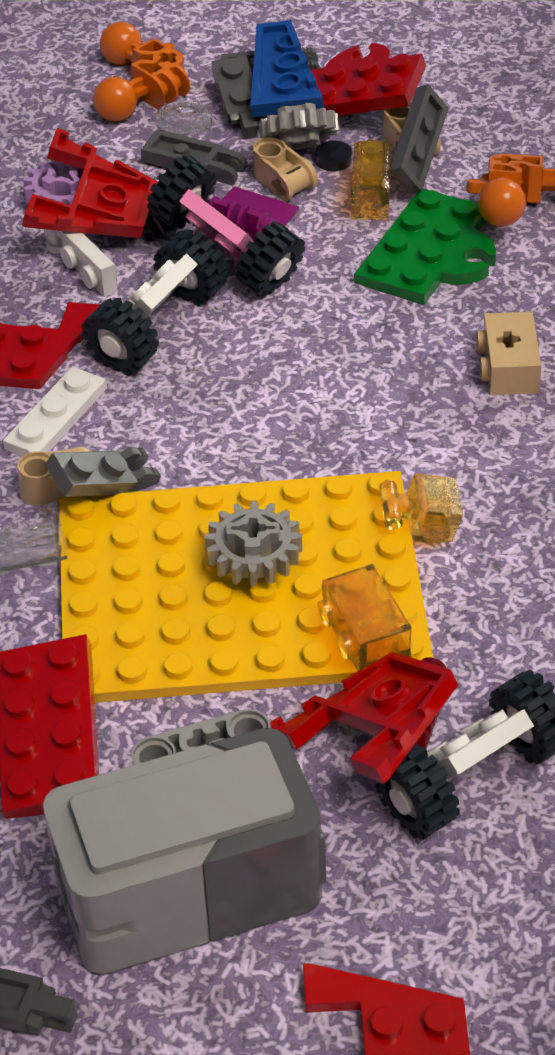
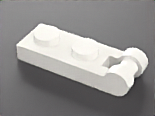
[44,229,117,297]

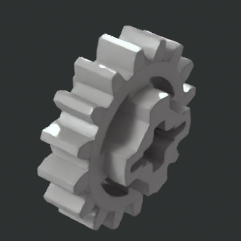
[259,103,339,150]
[205,501,302,586]

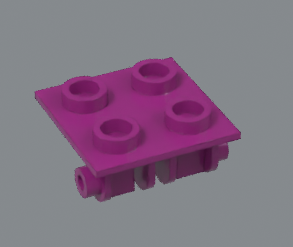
[197,186,299,241]

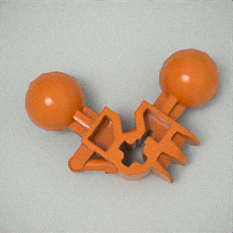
[92,21,190,123]
[466,153,555,227]

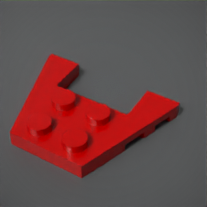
[22,128,158,238]
[0,302,101,389]
[270,652,458,784]
[303,963,470,1055]

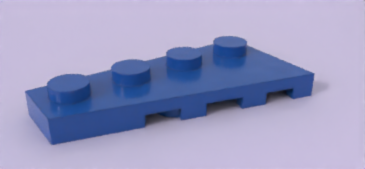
[250,20,324,117]

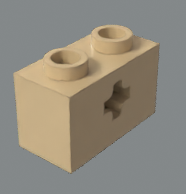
[476,312,541,395]

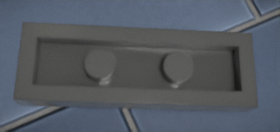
[389,84,448,195]

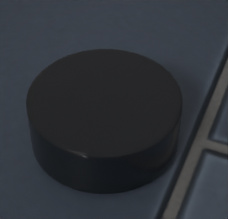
[316,140,352,171]

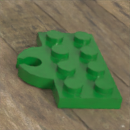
[354,189,496,305]

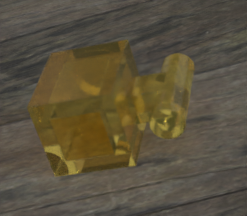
[379,473,463,544]

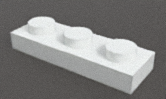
[3,366,107,456]

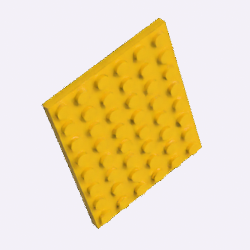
[59,471,433,703]

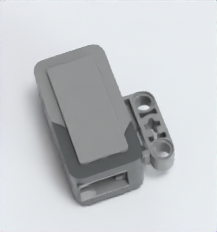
[43,709,326,974]

